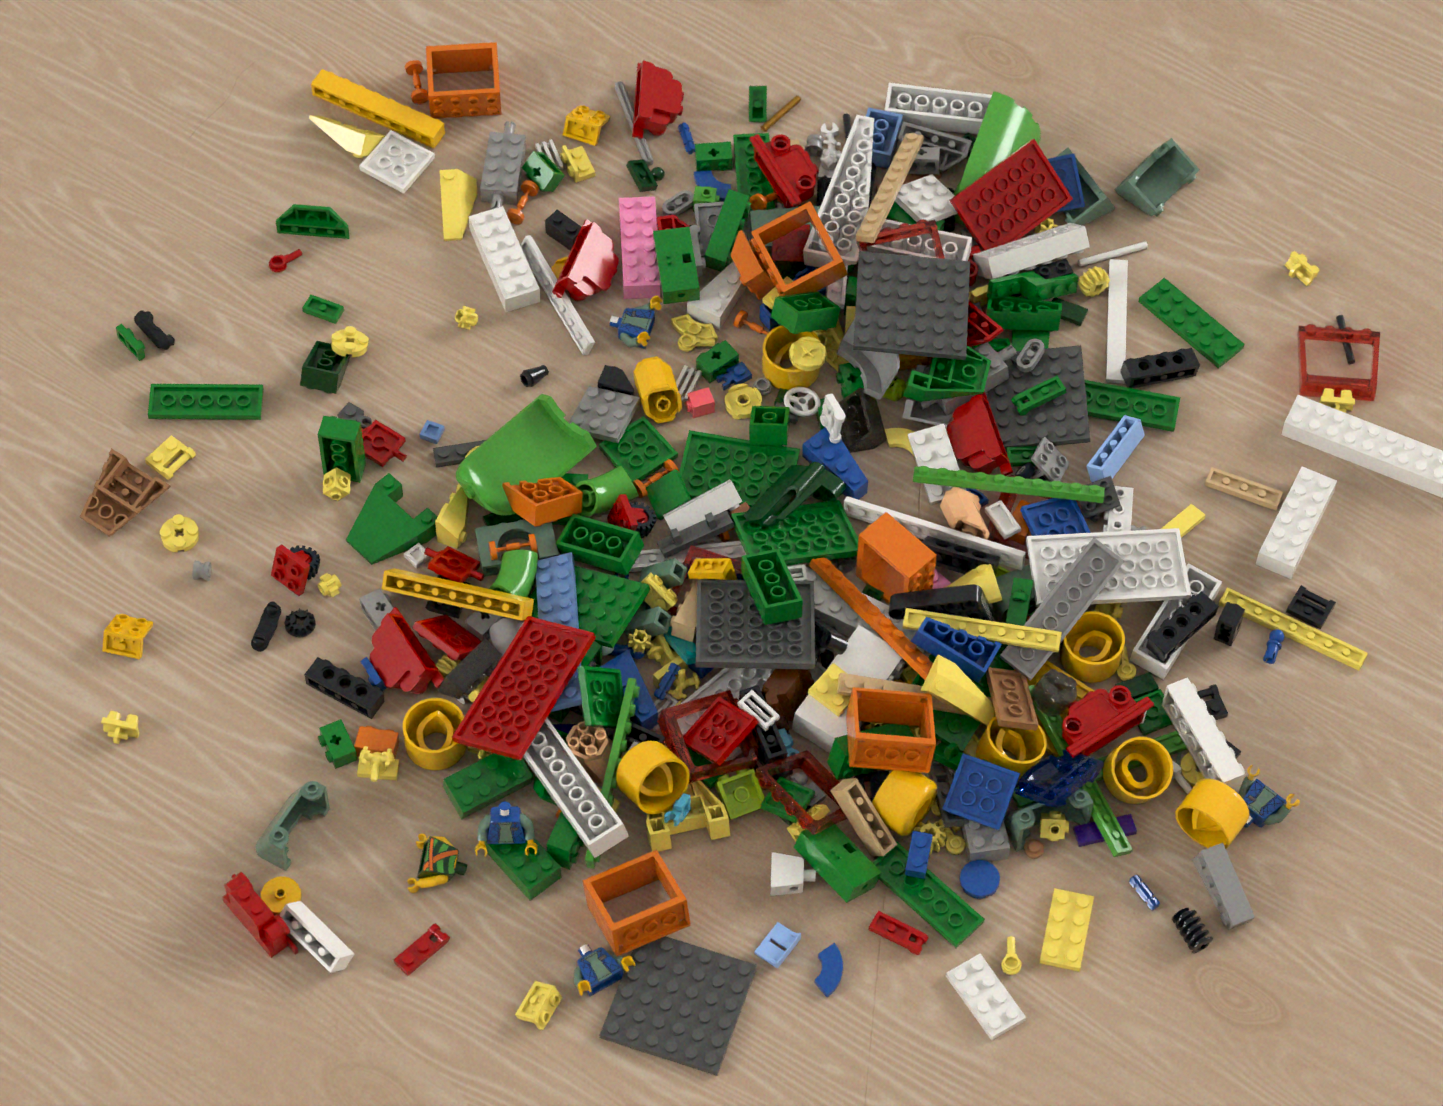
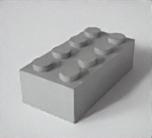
[961,818,1010,863]

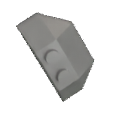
[898,121,972,172]

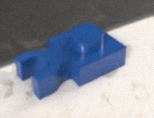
[717,362,752,390]
[360,657,387,691]

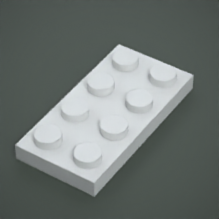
[908,424,967,505]
[946,954,1026,1041]

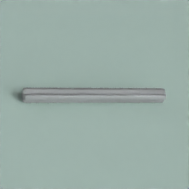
[615,81,654,166]

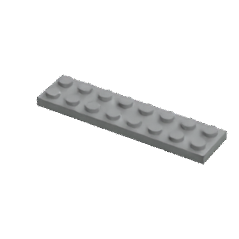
[999,537,1124,681]

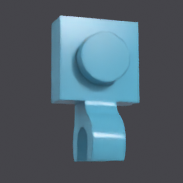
[778,728,801,764]
[664,793,691,826]

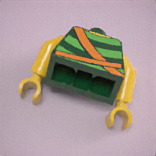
[407,833,467,893]

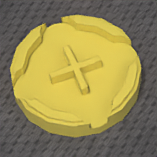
[789,337,827,371]

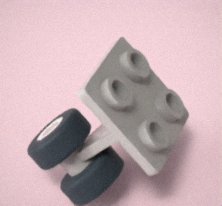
[1014,437,1069,481]

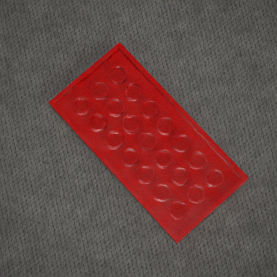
[452,616,596,761]

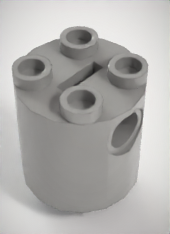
[489,617,525,664]

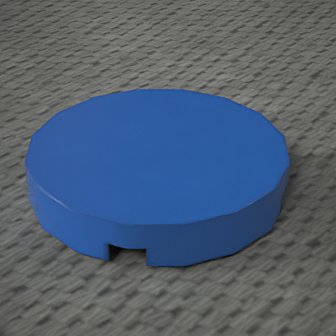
[959,860,1000,899]

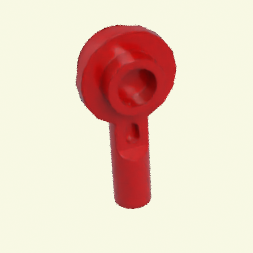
[269,249,303,273]

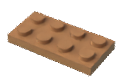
[985,667,1039,731]

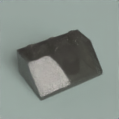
[839,388,887,453]
[438,639,502,699]

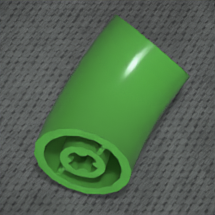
[575,465,639,516]
[489,550,538,597]

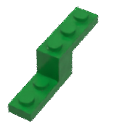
[987,271,1079,302]

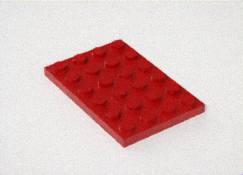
[949,139,1073,251]

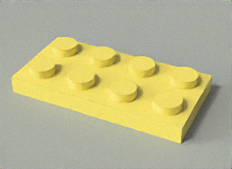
[1039,888,1094,972]

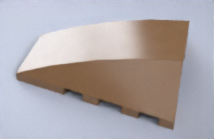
[80,448,171,537]

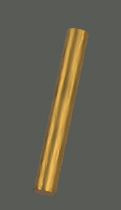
[761,95,801,132]

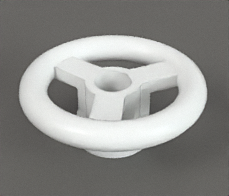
[784,387,821,417]

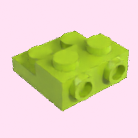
[714,767,765,820]

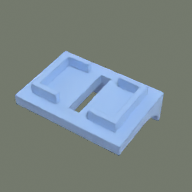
[754,922,801,969]

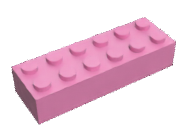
[619,197,660,299]

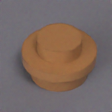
[1024,839,1044,859]

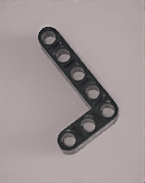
[888,584,993,621]

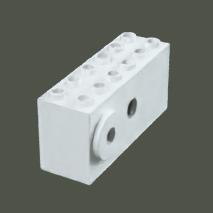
[792,625,906,753]

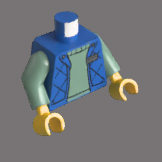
[610,295,662,349]
[1239,765,1300,828]
[475,801,538,857]
[574,944,636,997]

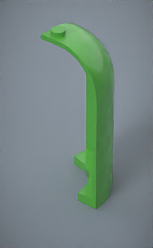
[955,91,1041,225]
[456,394,597,515]

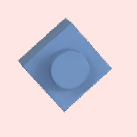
[419,420,445,444]

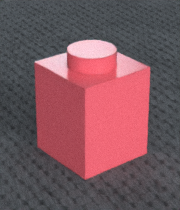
[685,387,715,418]

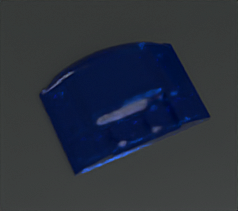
[1015,750,1104,807]

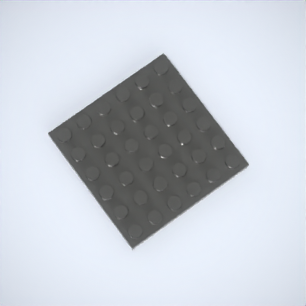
[853,251,970,360]
[986,345,1091,450]
[696,579,815,669]
[600,936,757,1076]

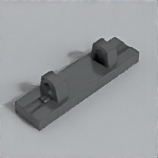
[657,510,734,558]
[928,761,965,828]

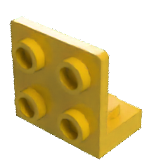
[562,105,610,146]
[688,558,738,580]
[102,614,153,660]

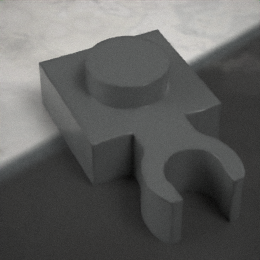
[337,402,372,429]

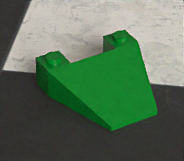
[903,346,991,402]
[346,473,437,565]

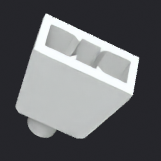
[770,852,816,896]

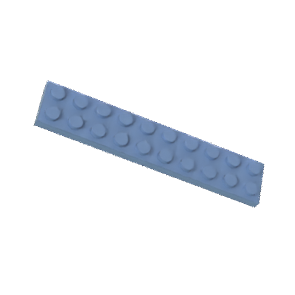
[536,552,582,712]

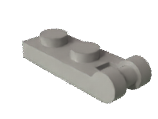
[690,225,706,277]

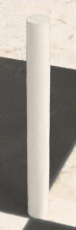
[1078,241,1148,267]

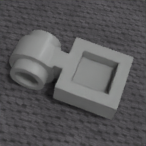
[790,772,826,809]

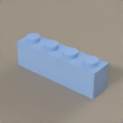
[1086,415,1145,482]

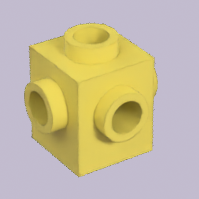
[323,467,351,501]
[1039,811,1069,841]

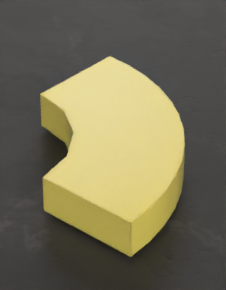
[671,314,718,342]
[883,428,914,457]

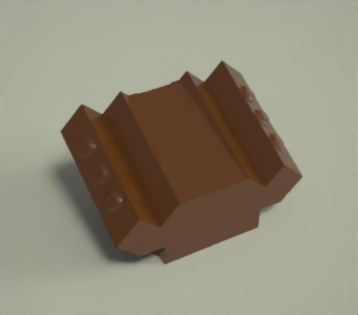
[761,669,815,730]

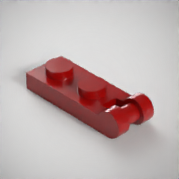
[869,910,929,955]
[394,923,450,976]

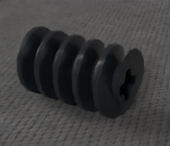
[1171,908,1213,953]

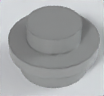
[753,378,772,396]

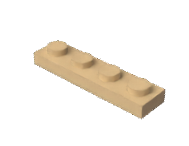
[1205,467,1283,511]

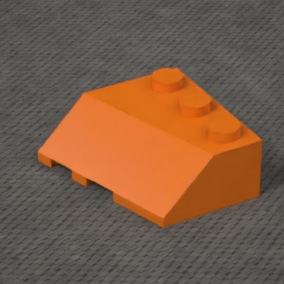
[730,230,775,300]
[502,477,583,526]

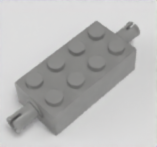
[480,121,526,210]
[917,342,1017,415]

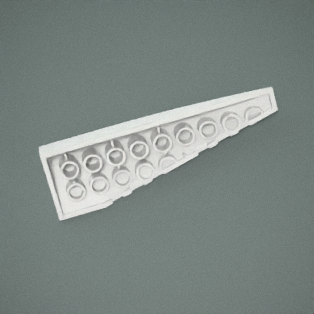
[803,115,874,268]

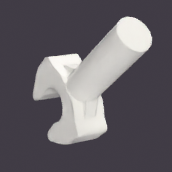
[820,123,839,140]
[1172,761,1192,795]

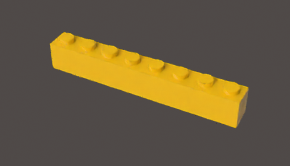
[311,69,445,149]
[382,568,534,621]

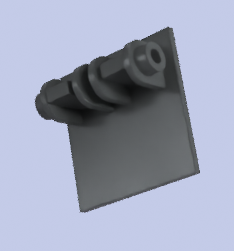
[1079,476,1121,522]

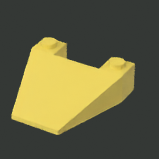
[646,771,730,852]

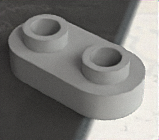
[662,190,694,216]
[1016,339,1045,372]

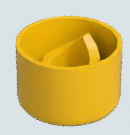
[762,325,821,390]
[1060,611,1125,683]
[403,698,467,771]
[976,716,1047,784]
[1103,737,1173,804]
[616,741,690,814]
[872,770,938,836]
[1175,779,1249,849]

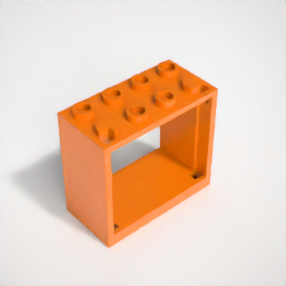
[426,42,501,119]
[751,201,848,296]
[856,512,937,604]
[846,687,936,773]
[582,850,691,957]

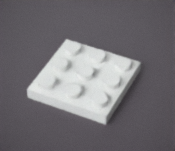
[359,130,435,194]
[895,174,958,227]

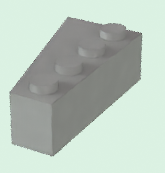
[1192,843,1255,930]

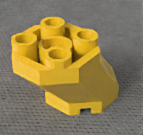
[633,356,682,423]

